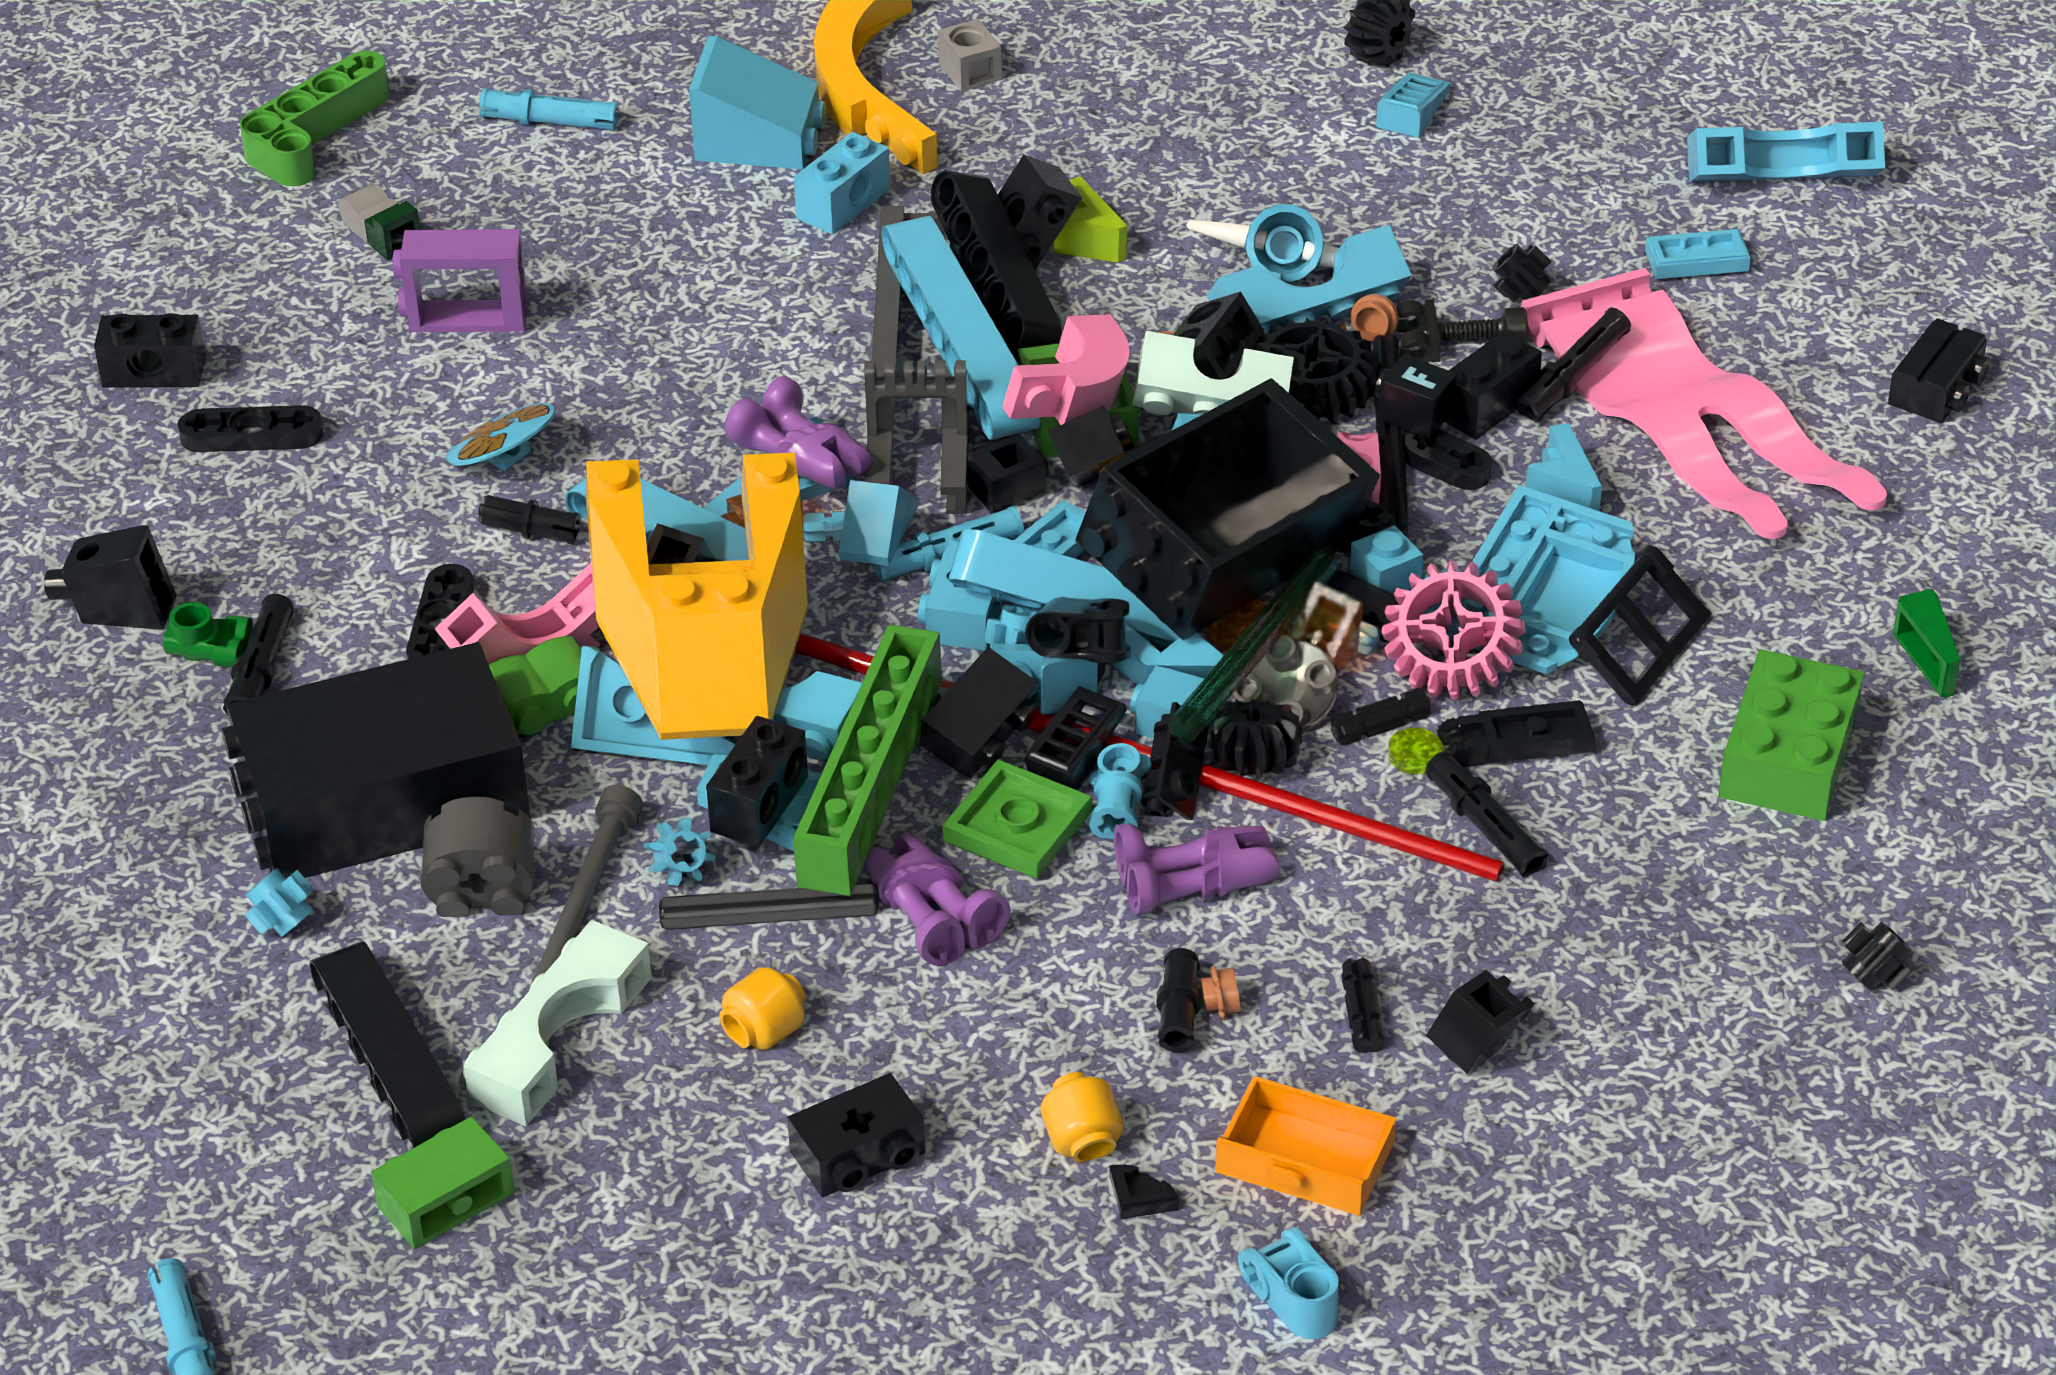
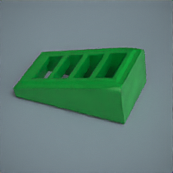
[1893,589,1960,698]

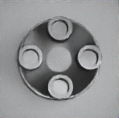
[1232,635,1339,732]

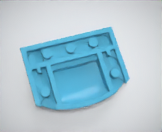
[1446,485,1635,674]

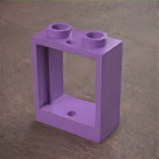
[393,229,528,332]

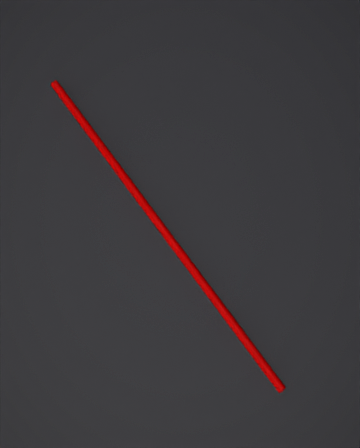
[795,633,1505,882]

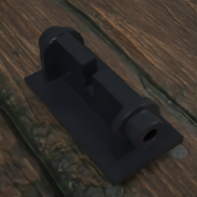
[1141,702,1209,820]

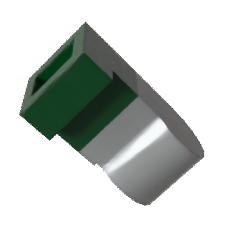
[338,183,420,261]

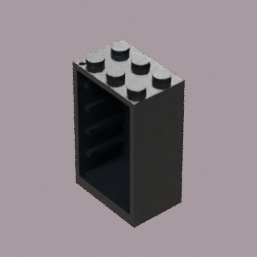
[1075,378,1380,641]
[221,642,531,878]

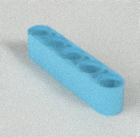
[565,477,749,561]
[948,529,1199,647]

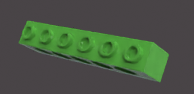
[793,624,943,896]

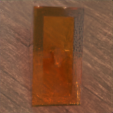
[1290,581,1363,675]

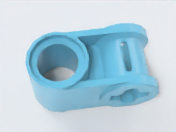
[1238,1226,1338,1339]

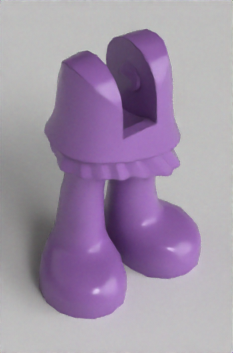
[725,376,871,490]
[1114,823,1281,915]
[864,832,1011,966]

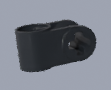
[1025,597,1131,663]

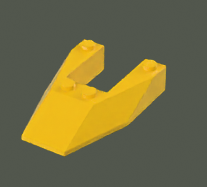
[586,452,808,740]

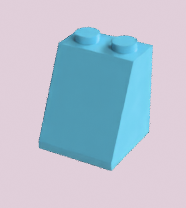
[689,36,827,169]

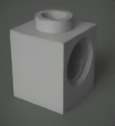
[938,19,1002,92]

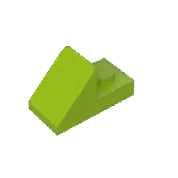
[1054,176,1127,263]

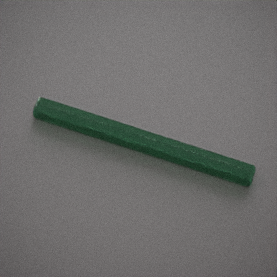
[1169,549,1337,742]

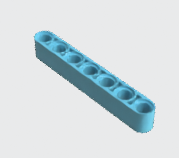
[882,216,1040,440]

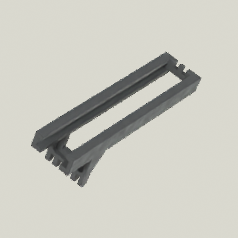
[864,206,970,514]

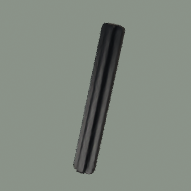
[659,883,879,930]

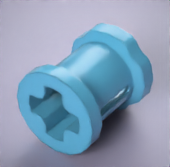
[1089,770,1143,839]

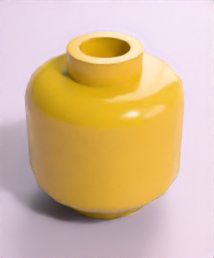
[719,967,805,1050]
[1040,1072,1124,1163]

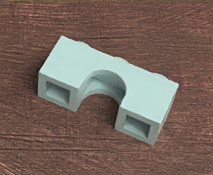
[1132,331,1294,415]

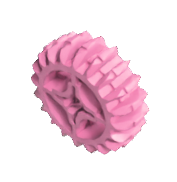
[1382,559,1526,701]

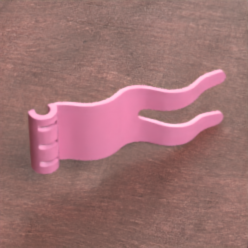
[1521,268,1887,539]

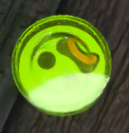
[1388,727,1442,774]

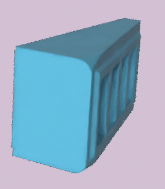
[1376,72,1451,138]

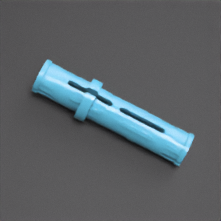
[479,88,619,131]
[872,506,1024,583]
[147,1258,217,1375]

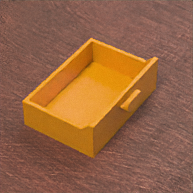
[1216,1076,1396,1216]

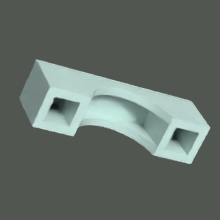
[463,920,652,1126]

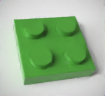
[942,759,1092,879]

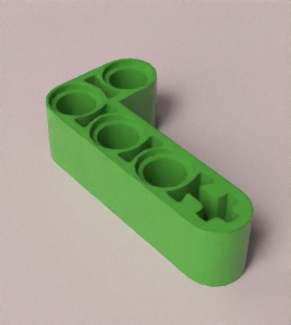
[240,50,390,187]

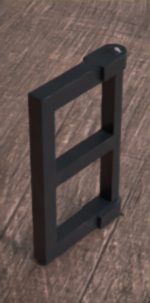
[1569,545,1711,706]

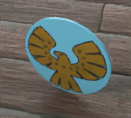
[446,403,556,471]

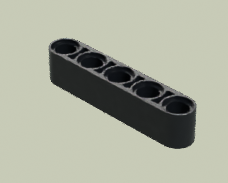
[931,170,1062,354]
[309,941,466,1148]

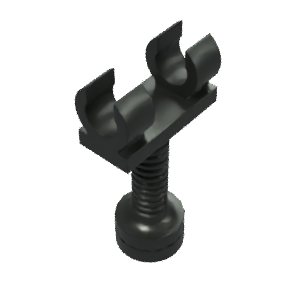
[1396,299,1527,362]

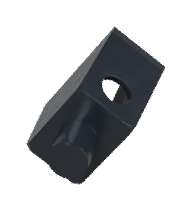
[44,525,177,630]

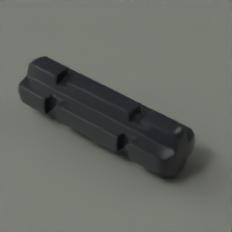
[1330,688,1431,745]
[1341,957,1384,1053]

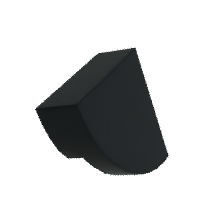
[1109,1164,1179,1219]

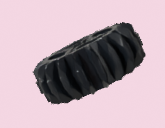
[1251,317,1378,424]

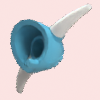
[1187,204,1339,283]

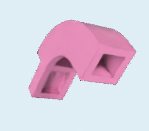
[1002,314,1129,425]
[435,563,601,664]

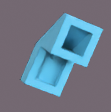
[1111,622,1228,692]

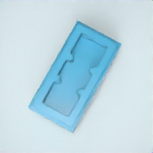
[1645,229,1751,279]

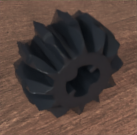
[1344,0,1416,67]
[1211,698,1302,778]

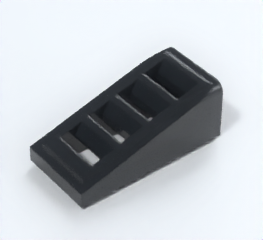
[1024,686,1127,791]

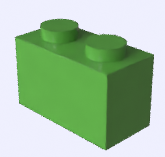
[371,1116,515,1250]

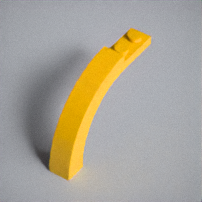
[814,0,938,174]

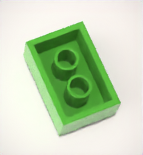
[1718,649,1865,821]

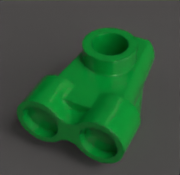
[163,602,254,668]

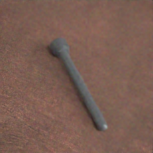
[531,785,643,984]

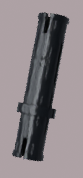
[1515,307,1632,423]
[223,594,294,716]
[1425,751,1550,878]

